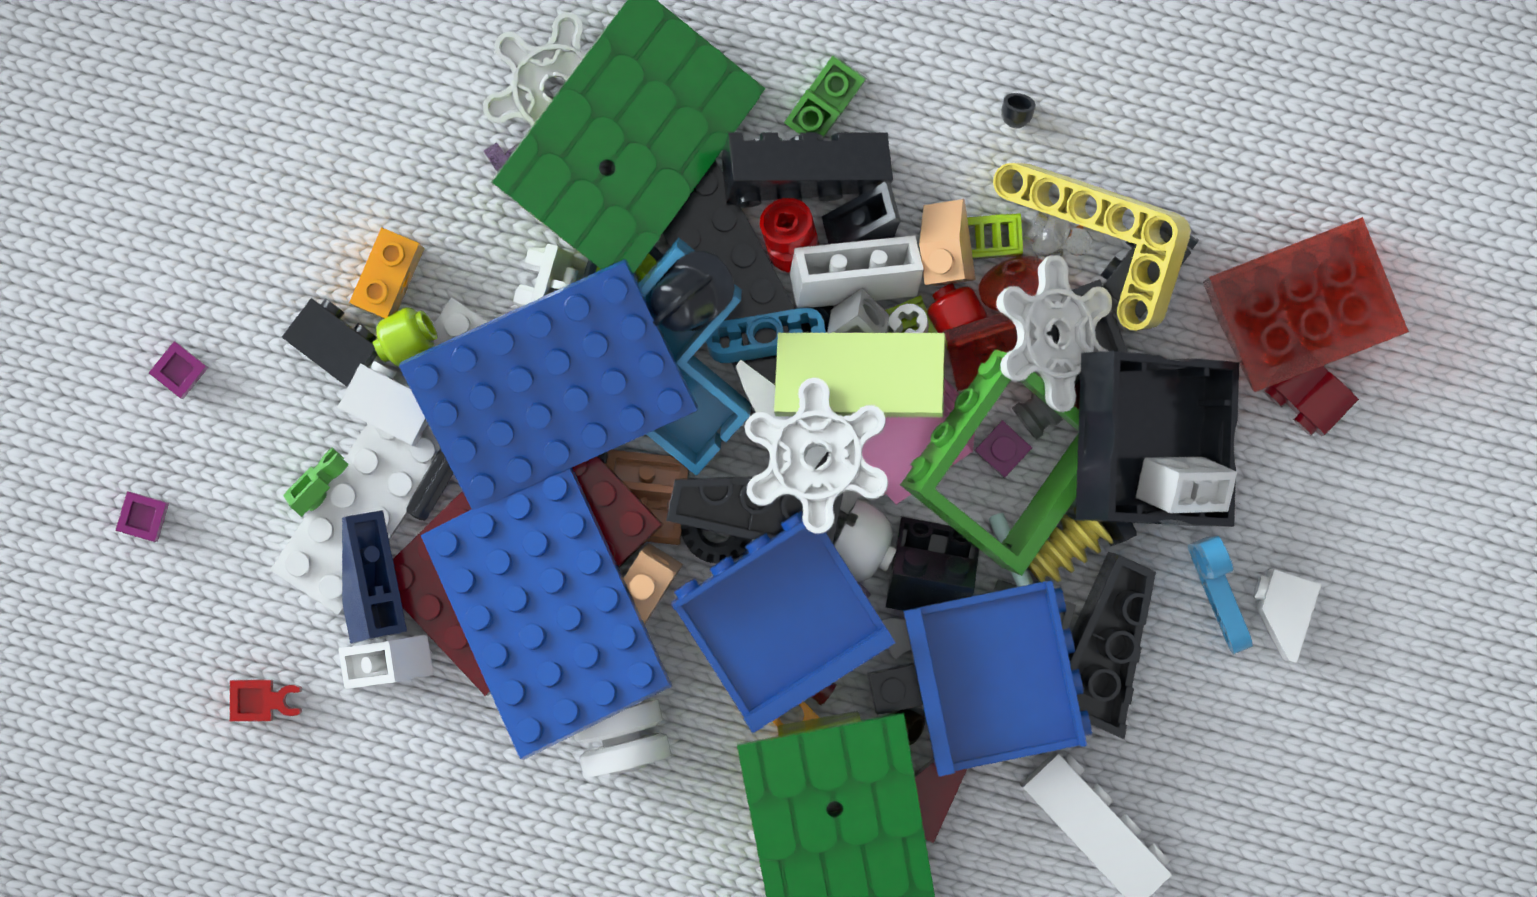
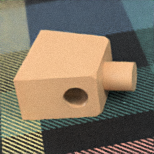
[623,543,683,625]

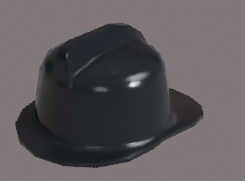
[651,251,735,332]

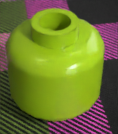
[373,307,438,367]

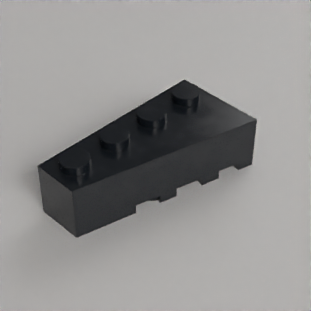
[721,132,893,208]
[666,476,844,543]
[1068,552,1156,739]

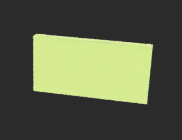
[774,333,946,417]

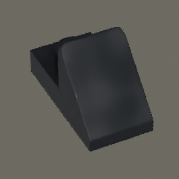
[821,181,901,244]

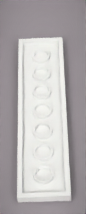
[270,297,488,615]

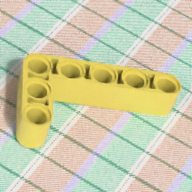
[993,163,1191,331]

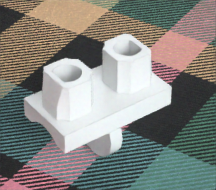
[513,244,578,307]

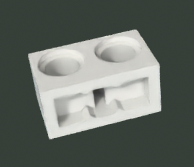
[1136,457,1237,513]

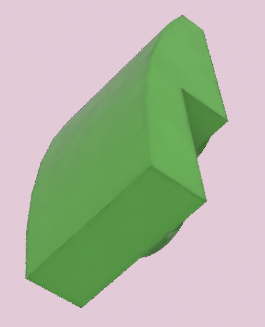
[784,55,867,138]

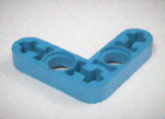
[706,308,826,363]
[1188,536,1253,655]

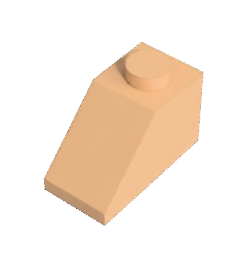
[919,199,976,286]

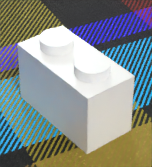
[337,361,428,447]

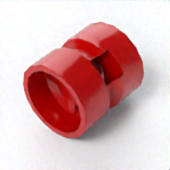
[759,198,820,272]

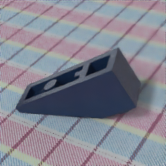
[342,510,407,644]

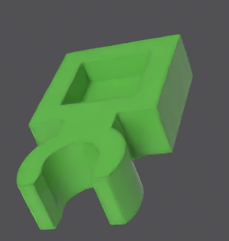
[283,447,349,517]

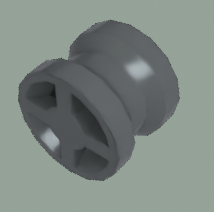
[1012,392,1063,440]

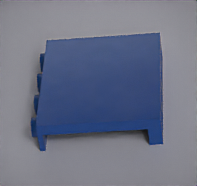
[671,511,896,733]
[903,580,1092,776]

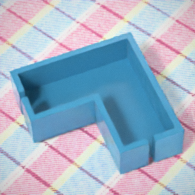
[639,237,751,476]

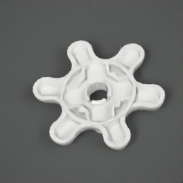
[483,12,585,127]
[997,255,1112,412]
[745,378,888,534]

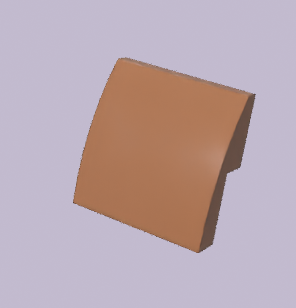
[607,450,689,545]

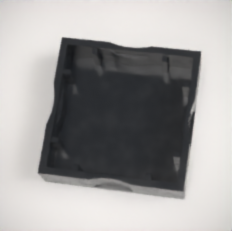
[1076,351,1240,527]

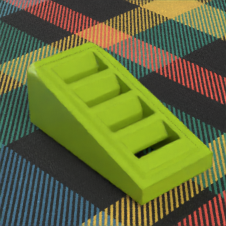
[967,213,1023,259]

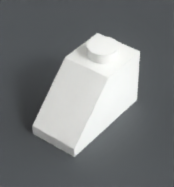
[1253,569,1322,663]
[339,635,434,689]

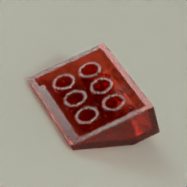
[1203,217,1409,392]

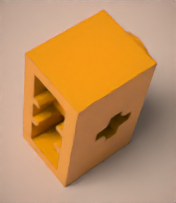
[349,227,425,319]

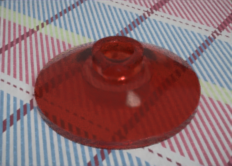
[979,256,1046,312]

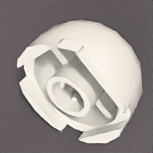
[834,498,897,583]

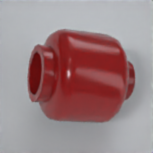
[927,283,988,347]

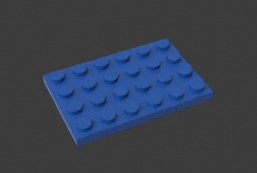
[399,259,698,510]
[421,468,672,760]

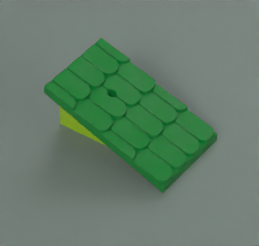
[491,0,766,274]
[737,711,935,897]

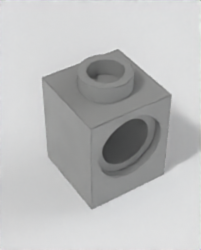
[827,288,889,333]

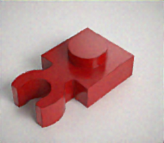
[230,680,302,722]

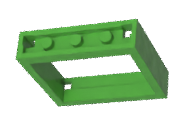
[900,350,1079,576]

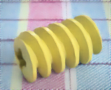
[1028,506,1114,583]

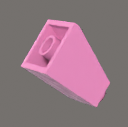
[862,377,975,505]

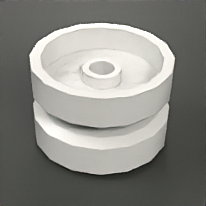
[574,699,672,778]

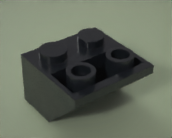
[885,516,979,611]

